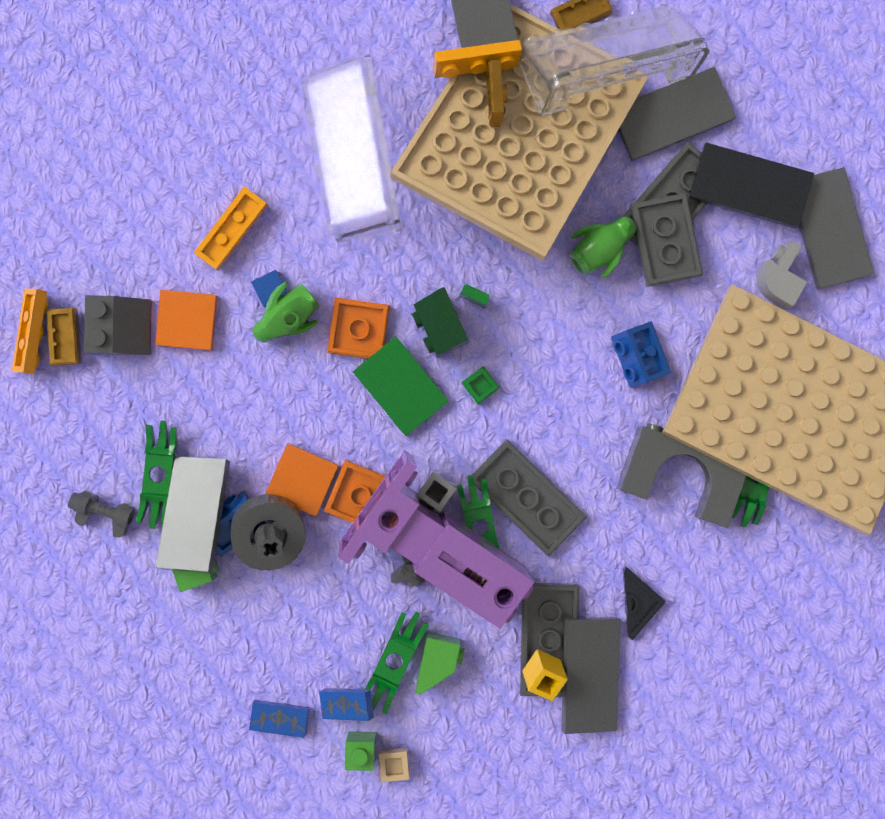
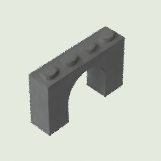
[616,423,746,528]

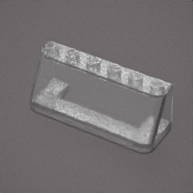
[519,4,710,116]
[301,54,402,243]

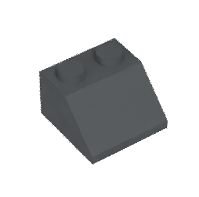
[84,295,152,355]

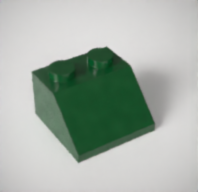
[411,287,469,358]

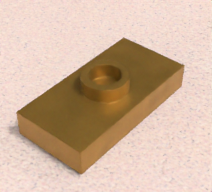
[550,0,613,35]
[486,60,508,127]
[46,308,81,366]

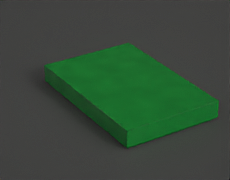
[352,336,449,436]

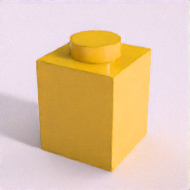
[522,649,568,702]

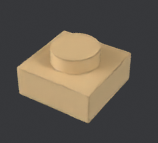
[379,748,410,782]

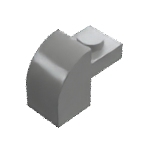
[756,241,807,309]
[417,470,457,514]

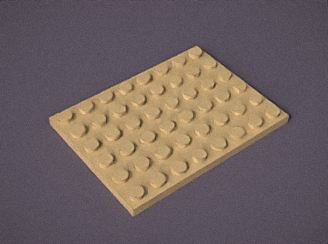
[390,4,648,261]
[662,284,885,535]

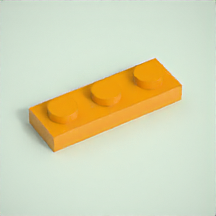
[433,40,522,78]
[193,186,268,271]
[11,288,48,374]

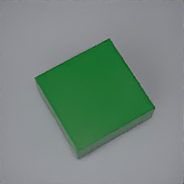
[460,284,490,308]
[461,366,500,405]

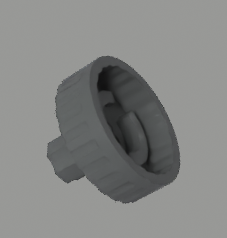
[230,494,306,571]

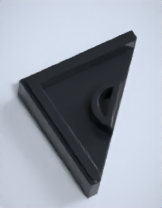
[623,566,666,640]

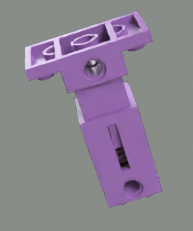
[339,450,534,629]

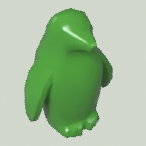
[569,216,637,279]
[252,282,320,343]

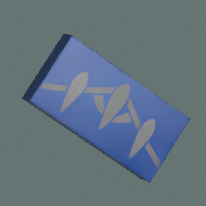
[319,689,374,721]
[249,700,310,738]

